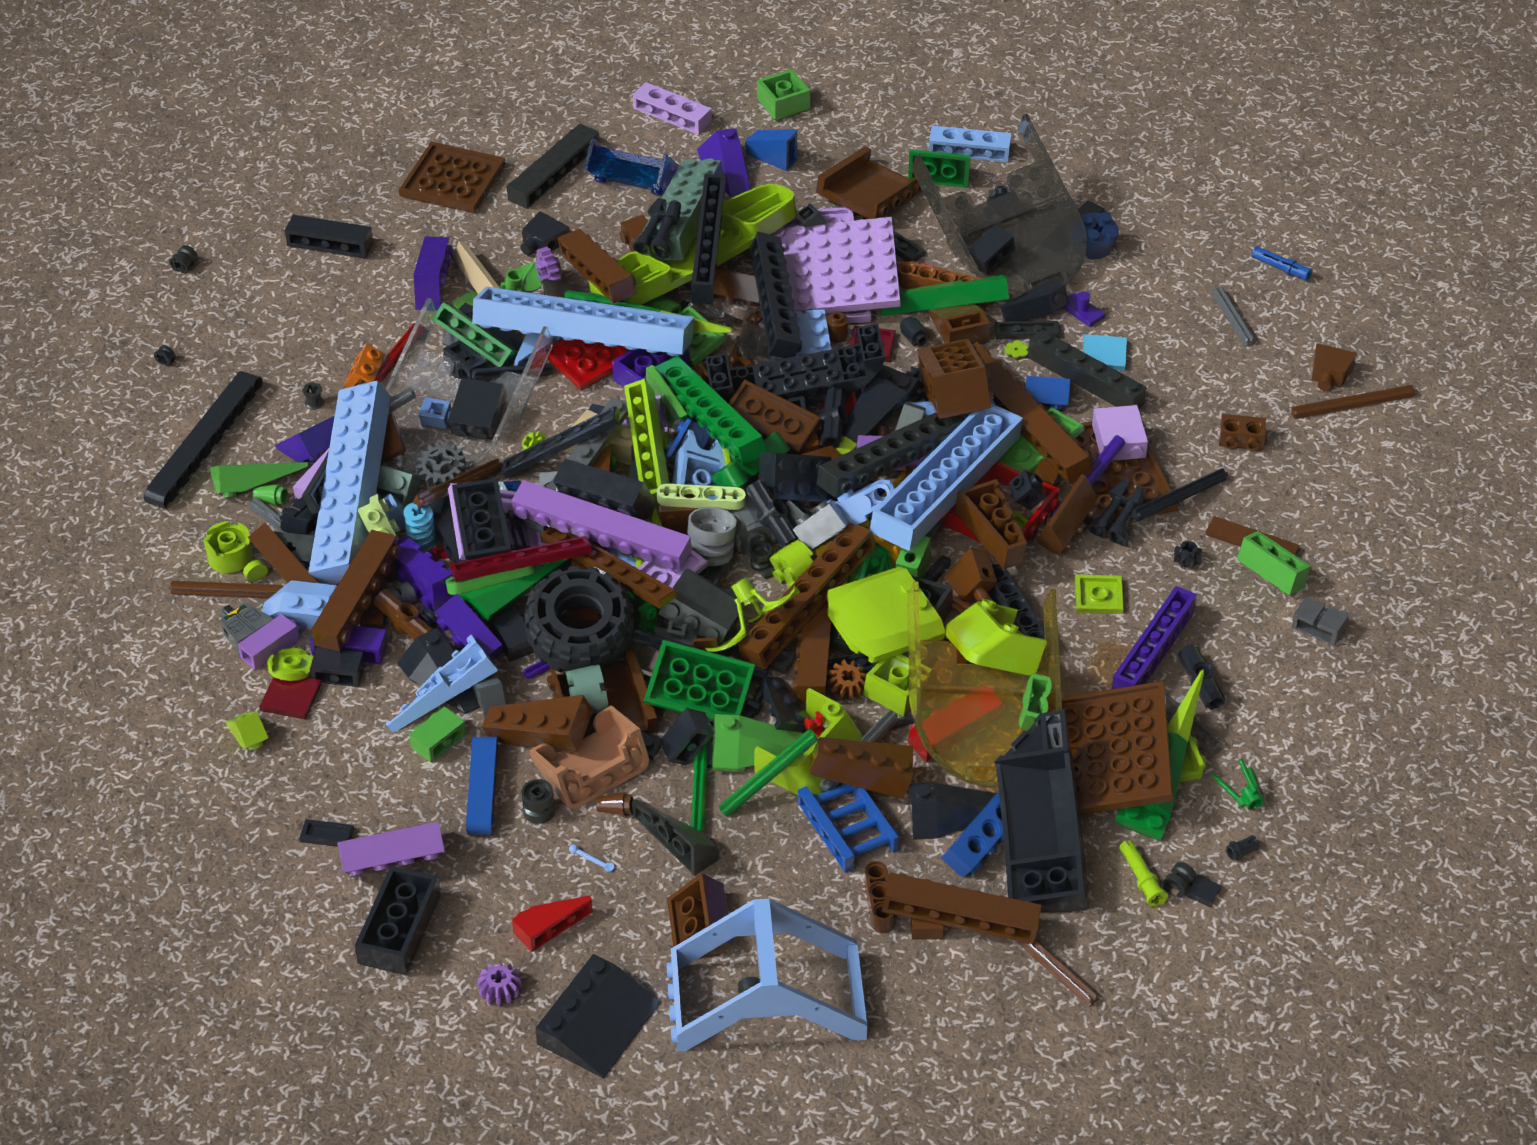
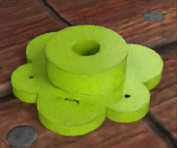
[1005,340,1028,359]

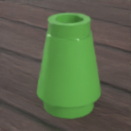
[253,484,289,506]

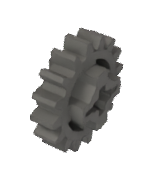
[417,441,466,486]

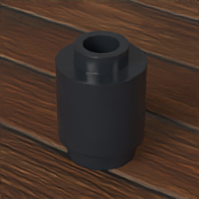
[900,316,929,347]

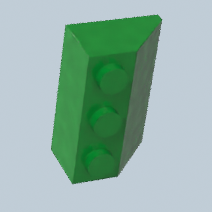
[908,149,971,188]

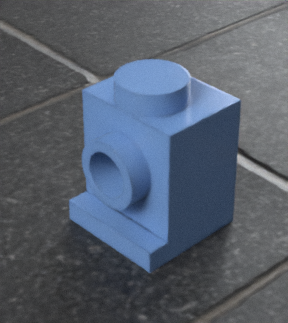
[419,397,452,429]

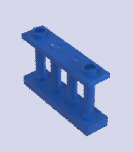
[798,784,900,873]

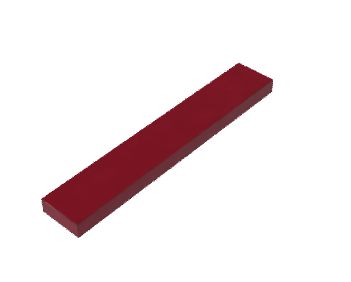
[450,536,592,582]

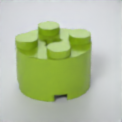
[204,521,253,574]
[770,540,813,589]

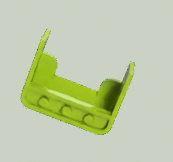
[945,599,1047,676]
[754,688,863,795]

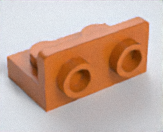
[344,343,385,388]

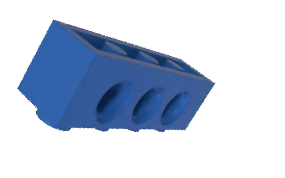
[940,792,1004,877]

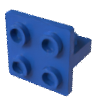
[665,418,710,462]

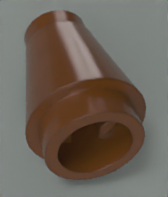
[596,792,634,817]

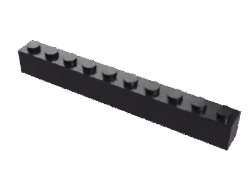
[418,487,535,662]

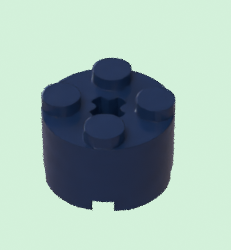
[1072,212,1119,260]

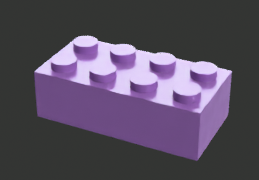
[337,822,445,876]

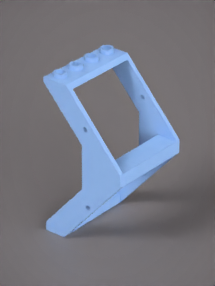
[666,899,867,1052]

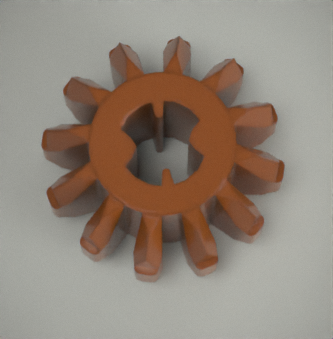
[827,659,867,701]

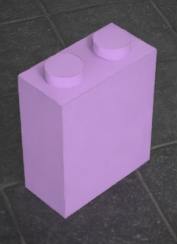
[1092,405,1148,461]

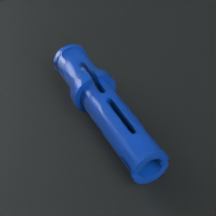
[1251,246,1313,281]

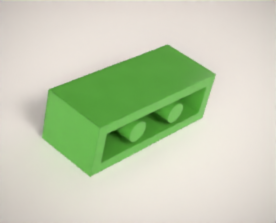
[1237,531,1311,595]

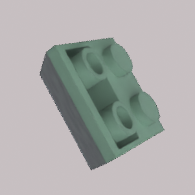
[376,463,421,508]

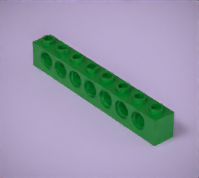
[656,356,766,465]

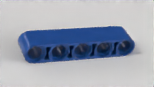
[466,736,498,835]

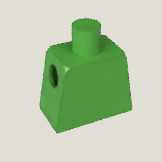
[896,536,931,578]

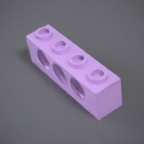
[633,82,712,135]

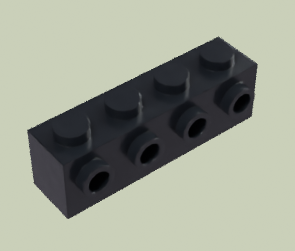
[285,214,373,258]

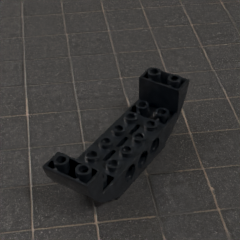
[705,323,885,406]

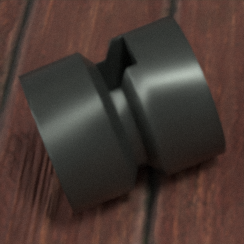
[521,779,555,824]

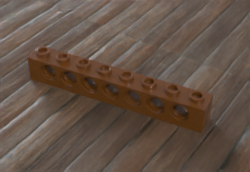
[737,523,876,670]

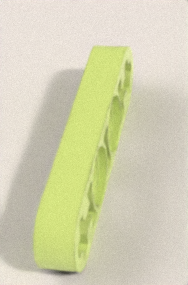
[656,484,746,510]

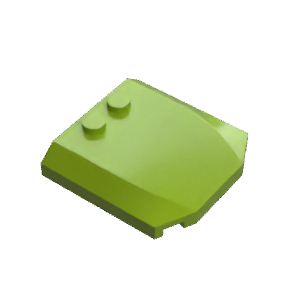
[827,567,946,663]

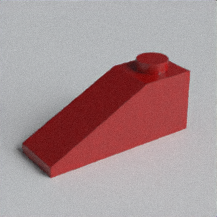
[512,896,593,952]

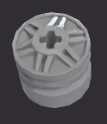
[687,507,736,566]

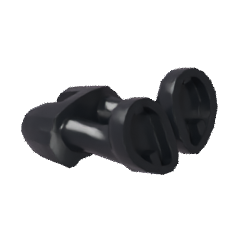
[632,198,681,259]
[1088,479,1146,547]

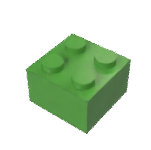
[757,69,810,121]

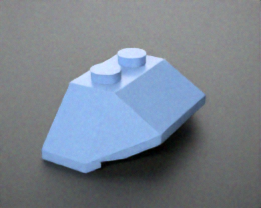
[262,580,337,628]

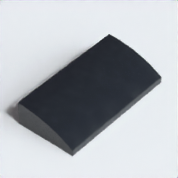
[452,478,511,560]

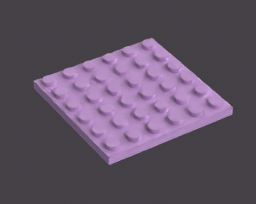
[770,217,900,314]

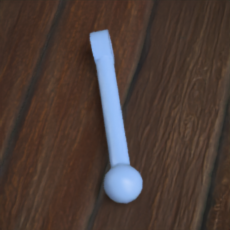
[569,844,614,872]

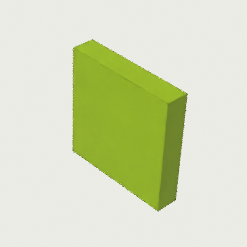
[1075,574,1123,614]

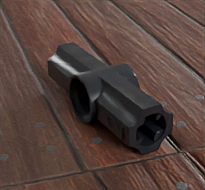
[819,387,848,449]
[746,478,798,548]
[1178,644,1225,710]

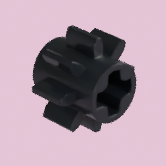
[1174,541,1202,569]

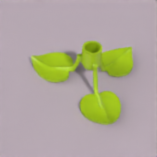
[705,577,800,652]

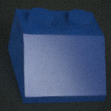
[1025,376,1070,410]

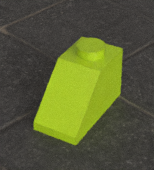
[225,712,268,751]

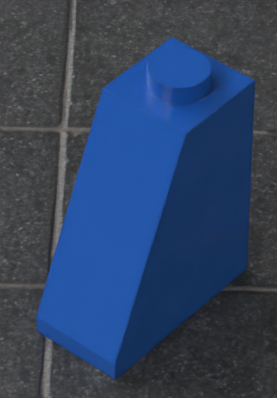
[745,129,798,171]

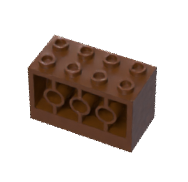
[917,339,994,419]

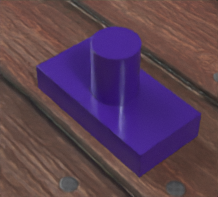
[1062,291,1105,327]

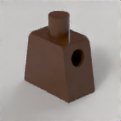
[1311,343,1357,391]
[945,548,997,603]

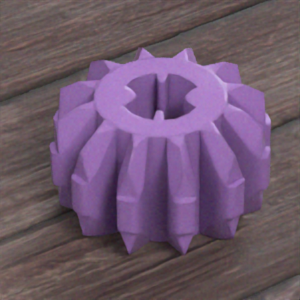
[477,961,522,1007]

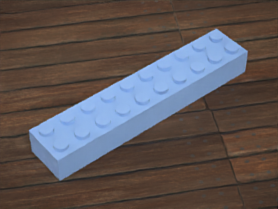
[472,287,694,356]
[309,381,391,585]
[870,403,1023,551]

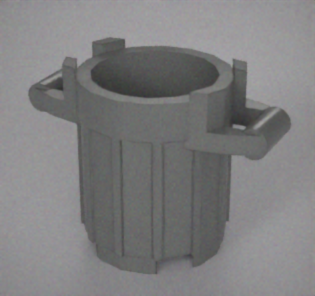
[723,488,776,557]

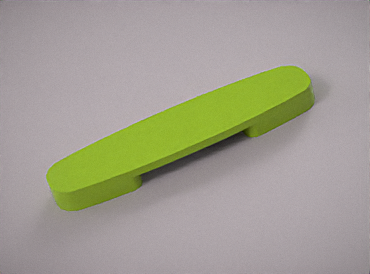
[589,184,797,305]

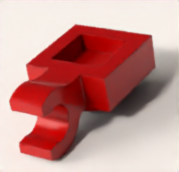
[804,711,825,737]

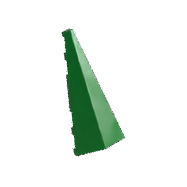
[458,558,570,624]

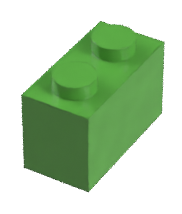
[409,707,466,762]

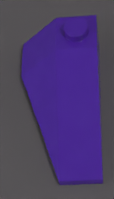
[697,128,750,198]
[275,416,335,463]

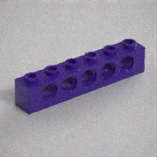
[1112,586,1197,689]

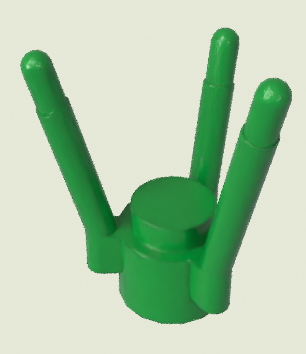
[1211,759,1265,810]

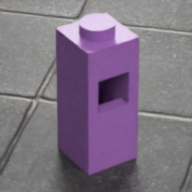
[238,614,299,670]

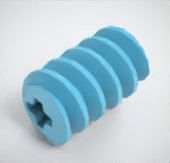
[403,503,436,551]

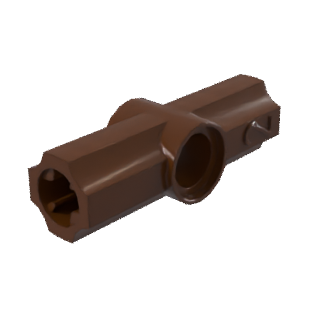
[373,589,433,640]

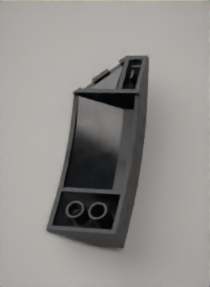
[994,710,1089,913]

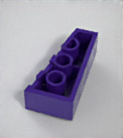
[413,236,454,310]
[393,535,455,615]

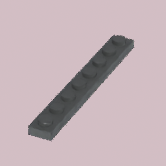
[523,397,629,532]

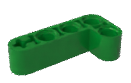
[710,431,790,487]

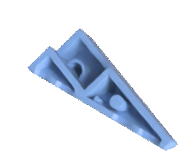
[386,635,498,732]

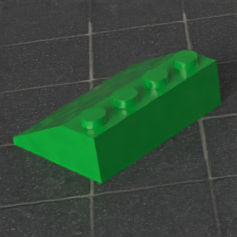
[644,640,755,722]

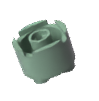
[566,665,609,715]

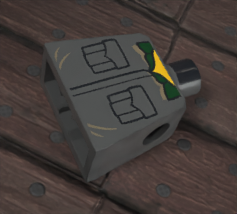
[220,603,273,655]

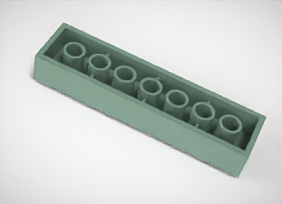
[641,158,723,260]

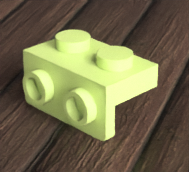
[358,494,400,541]

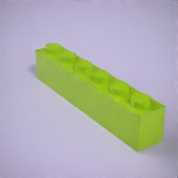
[624,379,669,508]

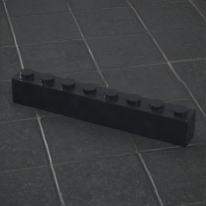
[691,174,725,305]

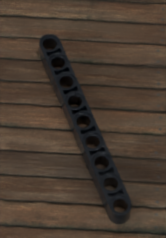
[144,371,263,509]

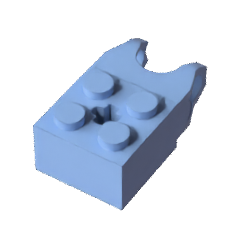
[672,429,726,500]
[826,479,895,540]

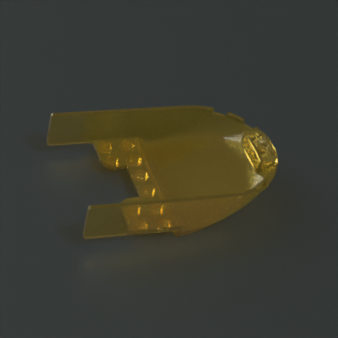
[907,582,1062,787]

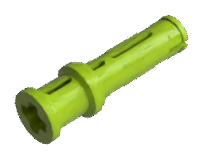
[1119,840,1168,907]

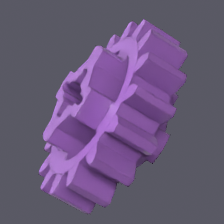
[535,246,563,293]

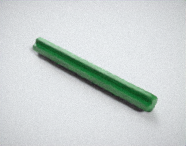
[719,730,818,816]
[691,742,708,833]

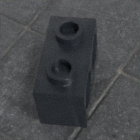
[443,340,487,382]

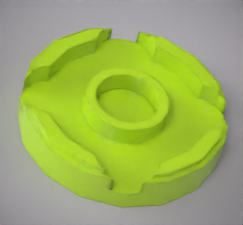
[267,648,314,681]

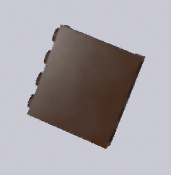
[816,146,924,219]
[547,648,657,739]

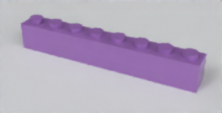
[511,480,692,571]

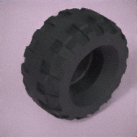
[525,566,634,673]

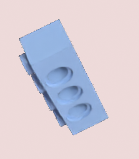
[929,126,1011,162]

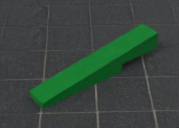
[880,275,1009,316]

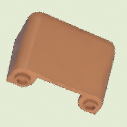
[529,706,649,809]

